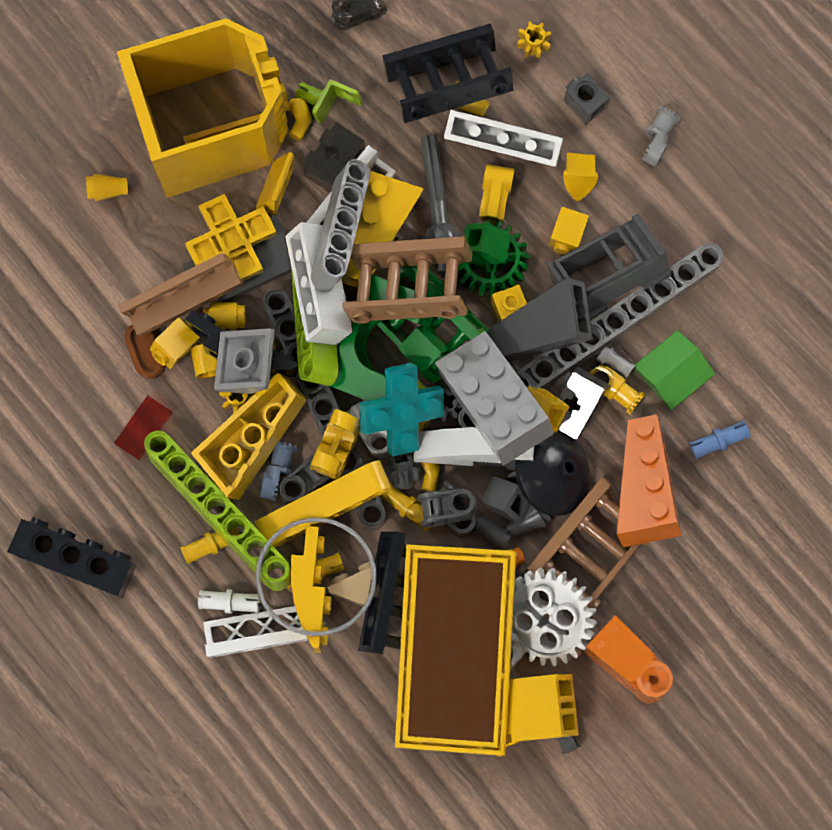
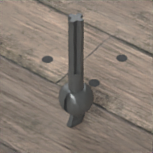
[421,135,462,278]

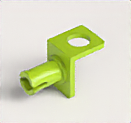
[295,79,363,124]

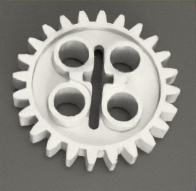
[512,568,597,666]

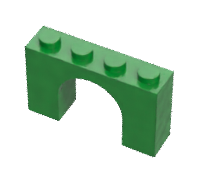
[331,275,433,401]

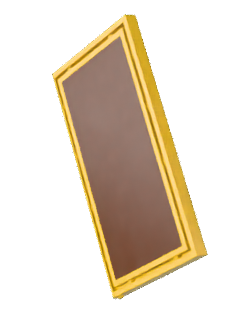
[395,545,516,757]

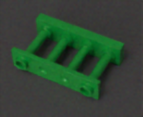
[354,266,489,383]

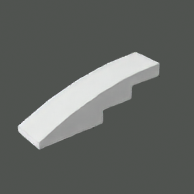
[414,427,534,466]

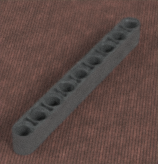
[263,289,386,531]

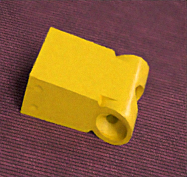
[506,674,579,747]

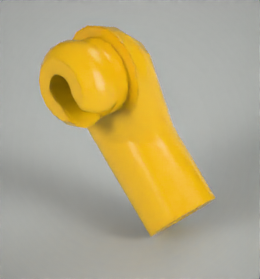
[288,98,312,141]
[413,454,440,492]

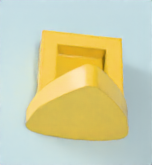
[563,153,598,201]

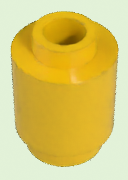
[203,302,246,331]

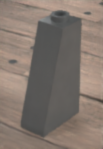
[487,278,593,362]

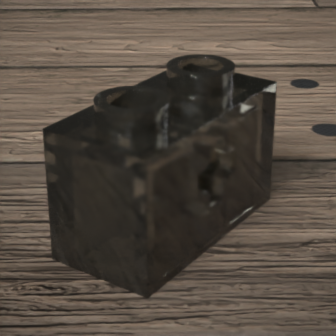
[302,122,365,193]

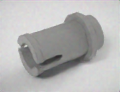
[596,346,635,379]

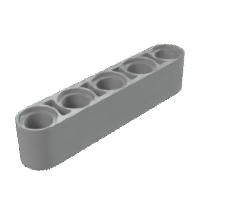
[311,159,370,291]

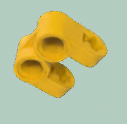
[310,409,360,480]

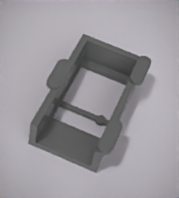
[546,214,671,319]

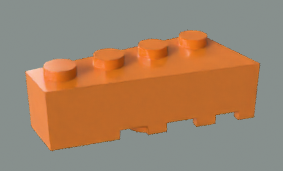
[617,414,682,547]

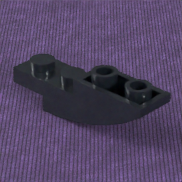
[185,310,299,377]

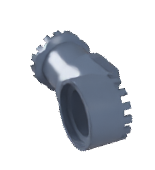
[259,441,298,501]

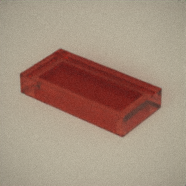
[114,395,173,461]

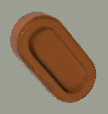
[124,325,165,380]

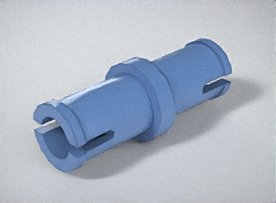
[688,420,751,460]

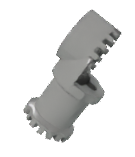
[641,107,681,167]

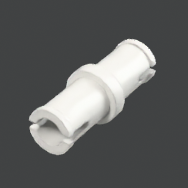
[198,589,261,614]

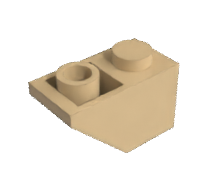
[327,561,397,606]

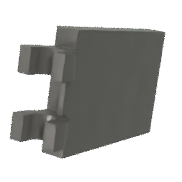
[182,215,291,302]

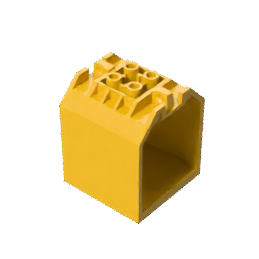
[117,18,290,198]

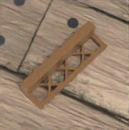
[118,253,243,337]

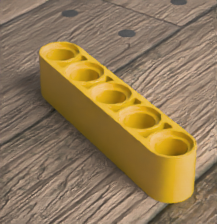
[254,460,392,548]

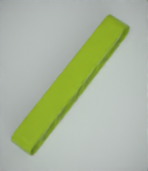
[144,431,291,591]

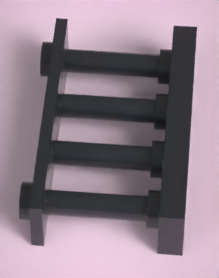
[382,23,513,123]
[358,531,457,654]

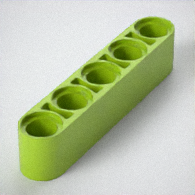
[291,267,338,386]

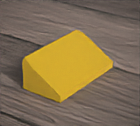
[256,152,294,215]

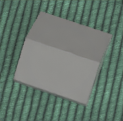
[214,328,275,394]

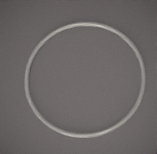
[256,518,377,636]

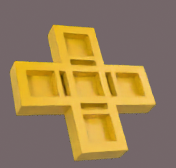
[185,194,277,282]

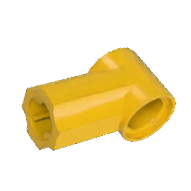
[479,164,514,224]

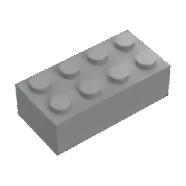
[435,331,554,466]

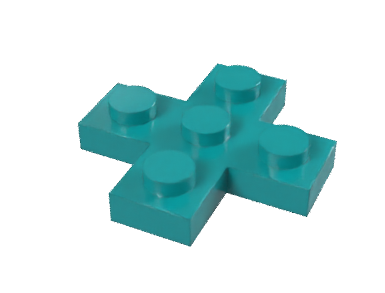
[359,363,444,456]

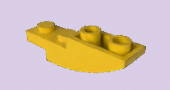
[291,526,332,653]

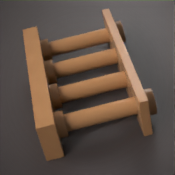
[342,236,473,324]
[525,478,649,609]

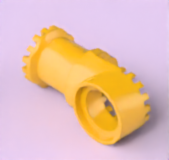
[589,365,645,415]

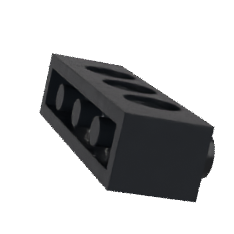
[7,517,136,599]

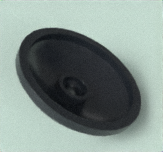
[515,430,591,516]

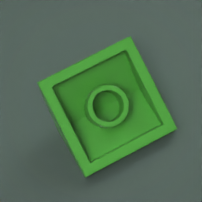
[634,330,715,411]

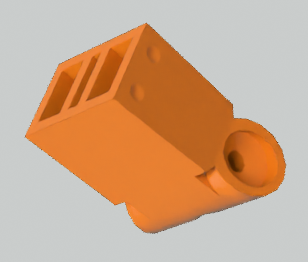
[584,615,673,704]

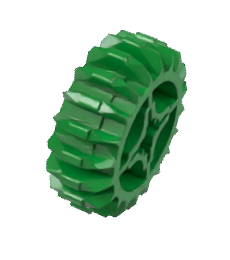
[457,220,530,297]

